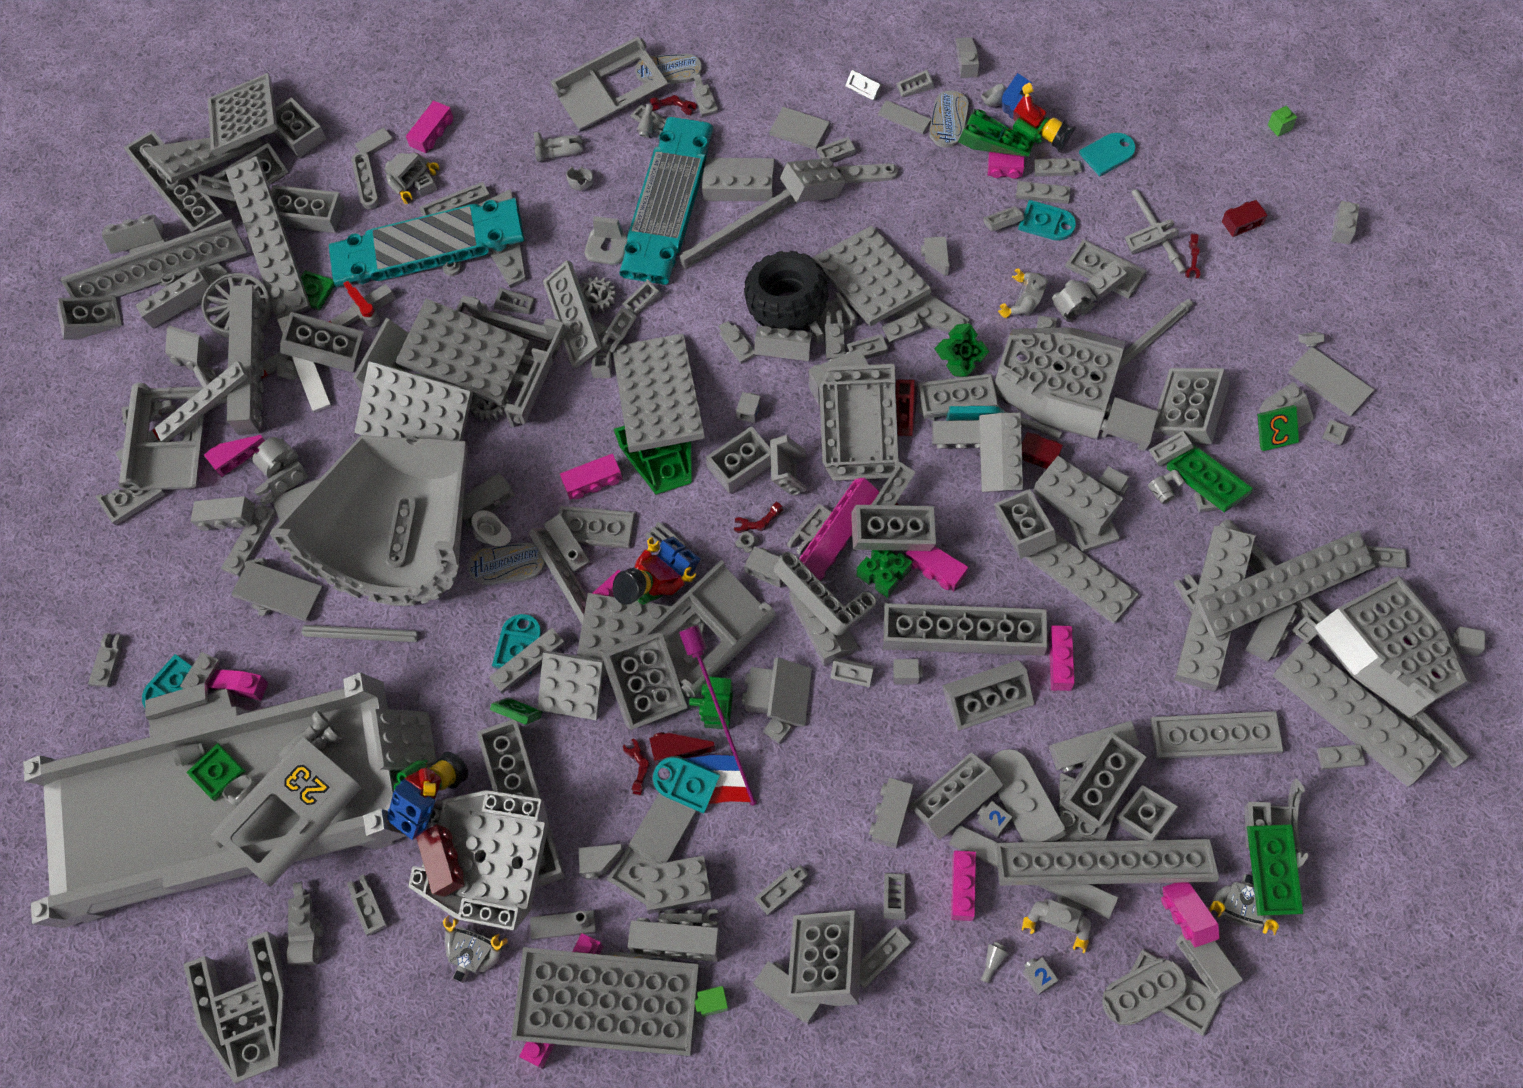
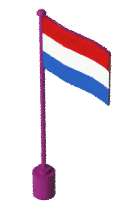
[669,625,757,806]

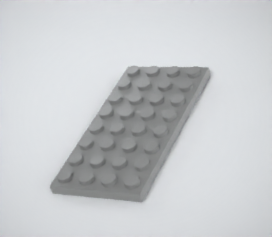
[613,334,705,453]
[511,947,698,1056]

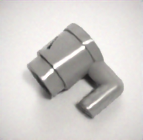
[1147,470,1185,504]

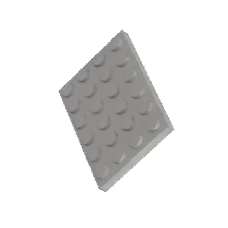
[208,73,277,156]
[812,226,931,327]
[396,298,529,406]
[354,361,473,442]
[577,593,704,687]

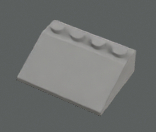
[702,158,775,201]
[1153,368,1230,444]
[600,632,687,730]
[787,910,863,1006]

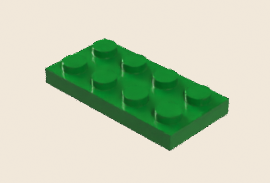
[1166,445,1253,513]
[1247,825,1303,916]

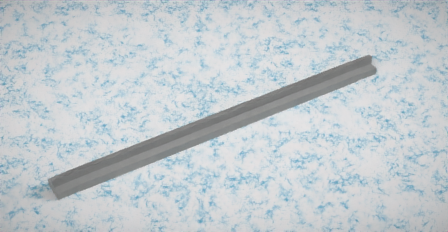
[1219,519,1470,769]

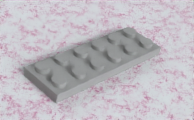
[543,260,602,368]
[1025,533,1138,624]
[1150,711,1283,759]

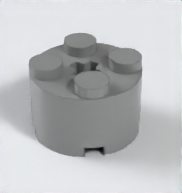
[1052,279,1097,322]
[253,437,298,478]

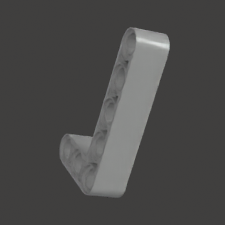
[774,552,876,635]

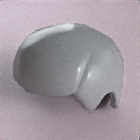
[981,83,1006,107]
[566,166,594,191]
[222,775,257,806]

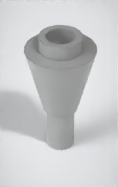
[636,104,653,138]
[981,942,1009,984]

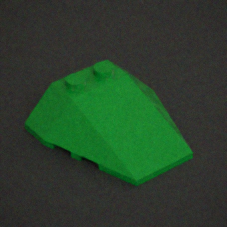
[613,425,691,495]

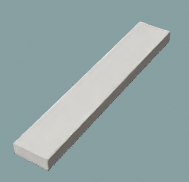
[277,315,331,413]

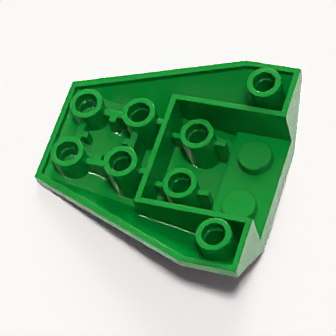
[958,109,1034,156]

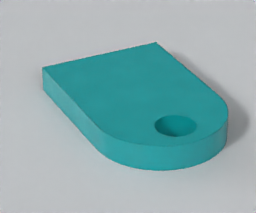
[1079,133,1135,177]
[1018,200,1076,241]
[946,406,1005,421]
[492,614,541,674]
[142,654,192,708]
[653,756,720,814]

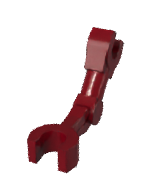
[650,95,697,116]
[1185,233,1200,279]
[734,501,783,533]
[623,738,649,796]

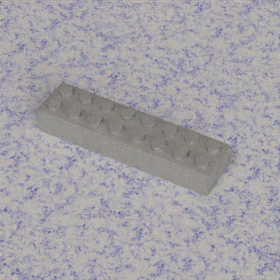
[124,130,227,233]
[227,285,265,435]
[1174,526,1255,692]
[883,603,1047,656]
[1272,641,1442,787]
[477,720,566,889]

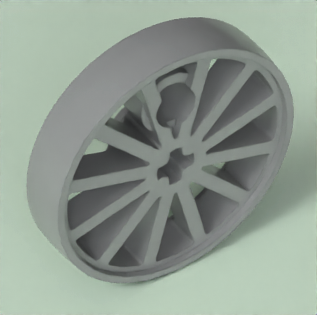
[202,273,273,338]

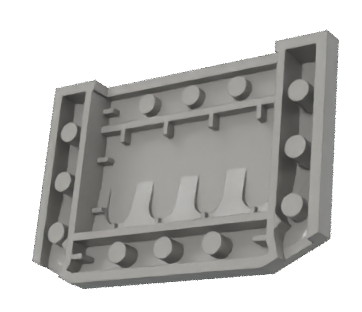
[819,364,899,481]

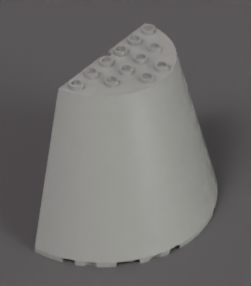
[270,435,468,606]

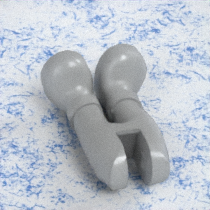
[534,132,583,162]
[279,710,342,759]

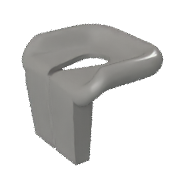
[585,216,627,265]

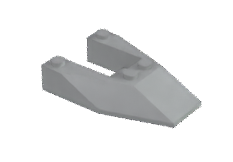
[183,931,284,1084]

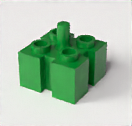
[934,324,989,377]
[856,550,912,599]
[689,677,733,730]

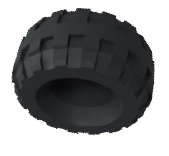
[744,250,829,331]

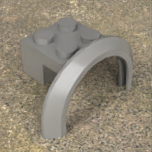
[1244,779,1308,868]

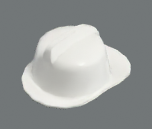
[471,510,511,546]

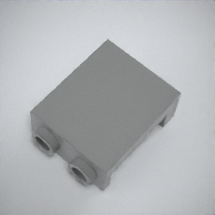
[806,292,857,344]
[1100,397,1158,451]
[770,435,807,495]

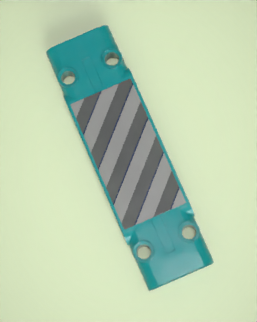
[329,198,525,287]

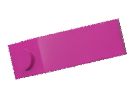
[204,435,265,478]
[207,669,268,701]

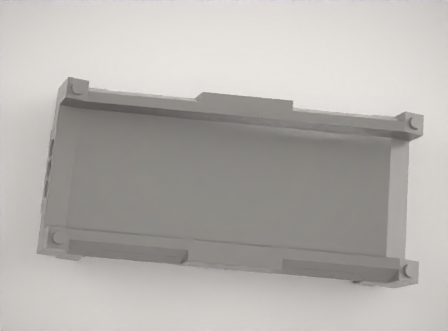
[23,672,406,928]

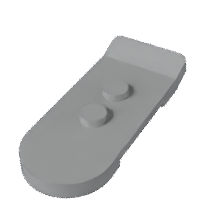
[988,749,1067,842]

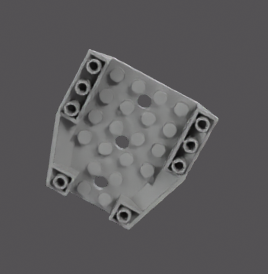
[994,327,1125,440]
[1313,576,1472,718]
[408,790,549,931]

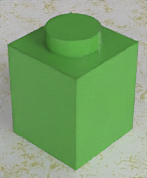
[1268,105,1297,137]
[695,986,729,1017]

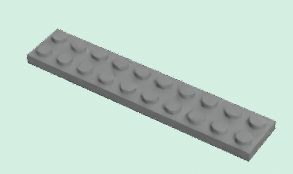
[225,156,311,321]
[61,220,247,298]
[1195,530,1375,638]
[995,839,1219,886]

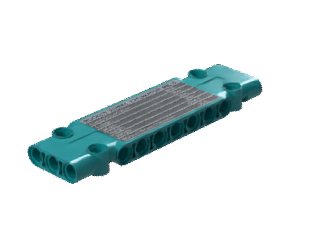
[619,117,714,285]

